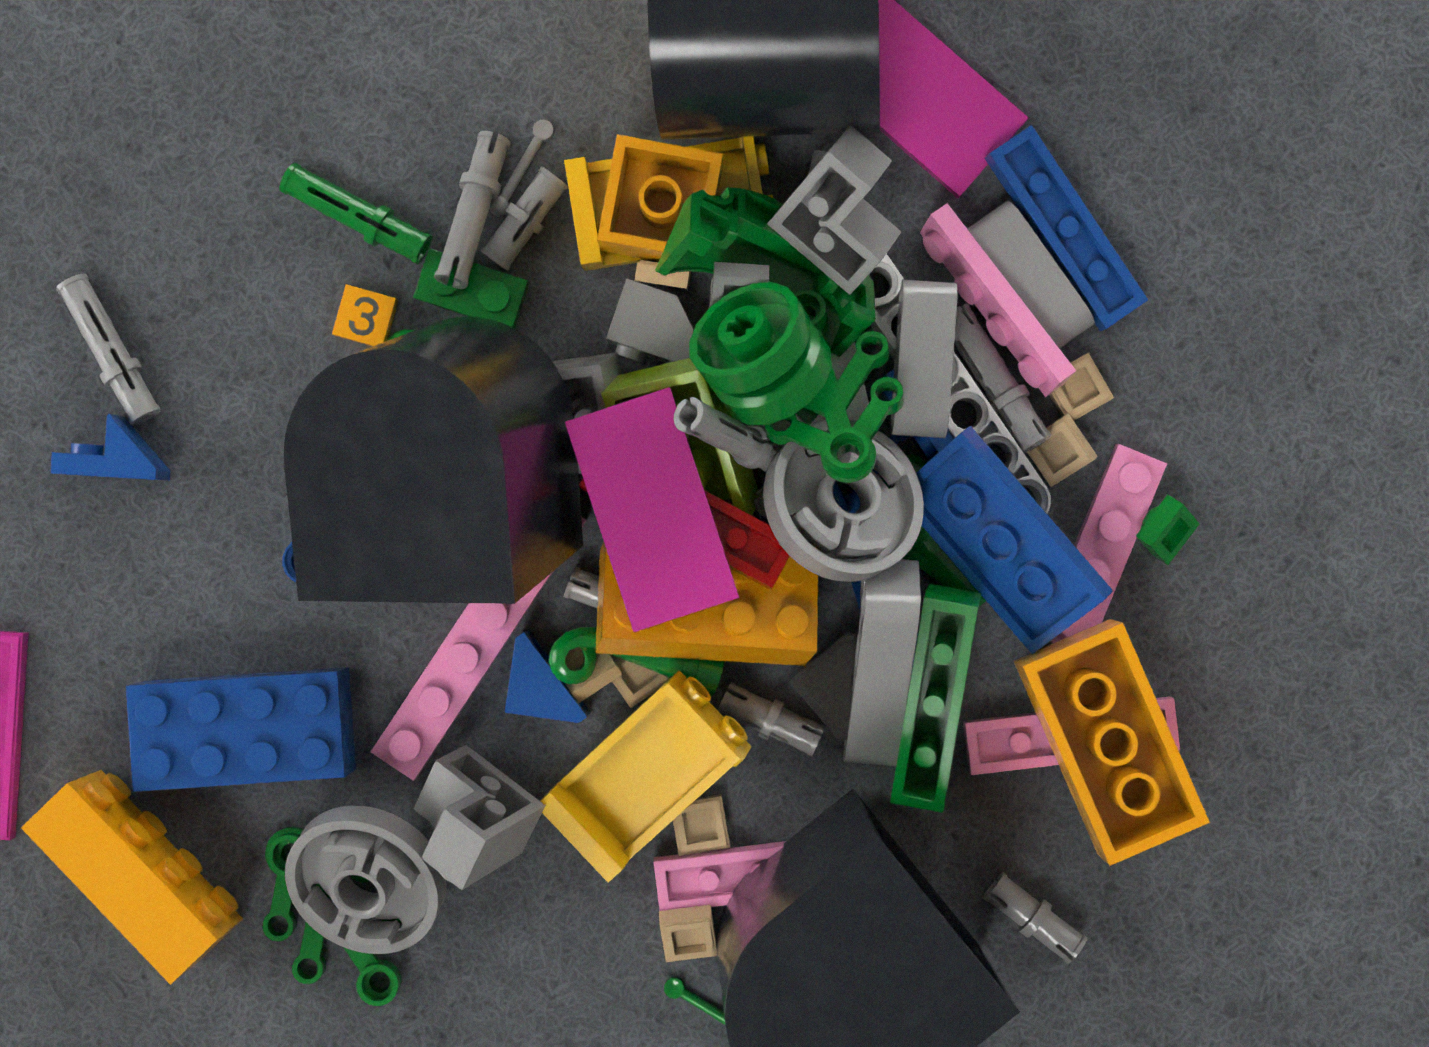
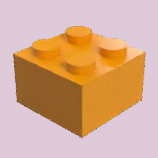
[597,134,723,262]

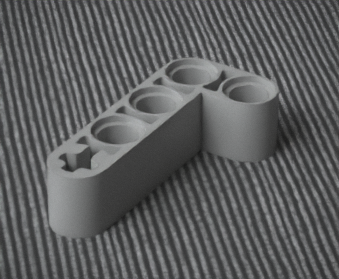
[843,556,921,767]

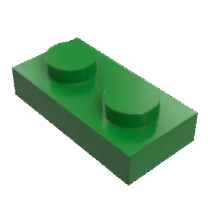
[413,248,530,329]

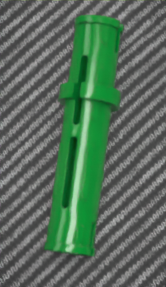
[279,162,433,265]

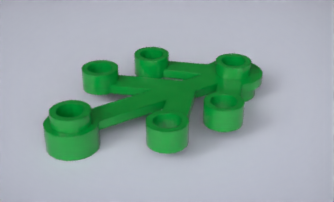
[765,289,904,483]
[262,827,402,1006]

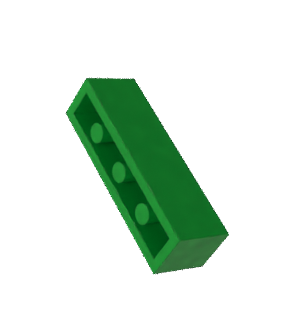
[890,584,981,813]

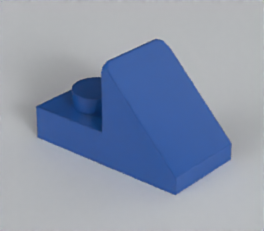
[51,414,170,481]

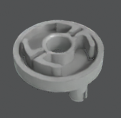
[754,420,924,582]
[285,806,446,954]

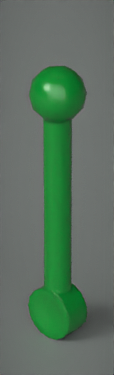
[664,977,725,1025]

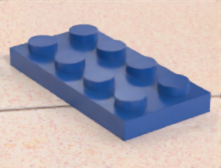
[916,426,1113,654]

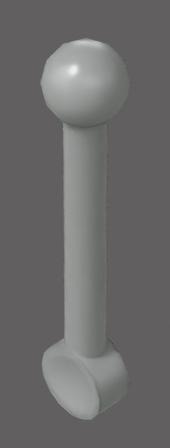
[489,120,554,217]

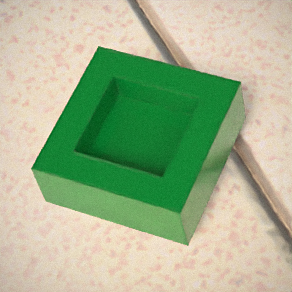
[1136,494,1200,565]

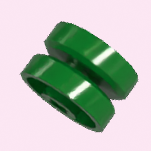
[689,282,832,425]

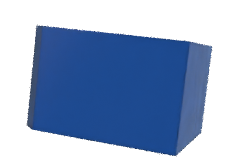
[505,630,591,723]

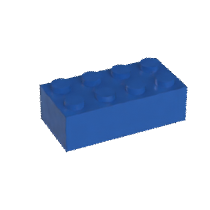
[126,667,356,792]

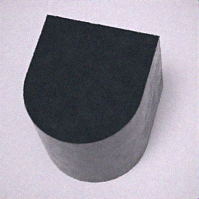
[647,0,880,140]
[284,317,583,604]
[717,789,1020,1047]

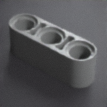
[967,201,1095,349]
[891,279,957,438]

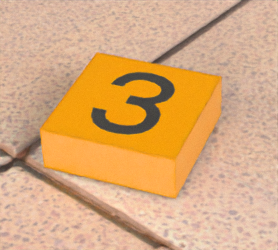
[332,284,399,346]

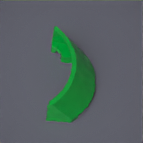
[655,187,876,357]

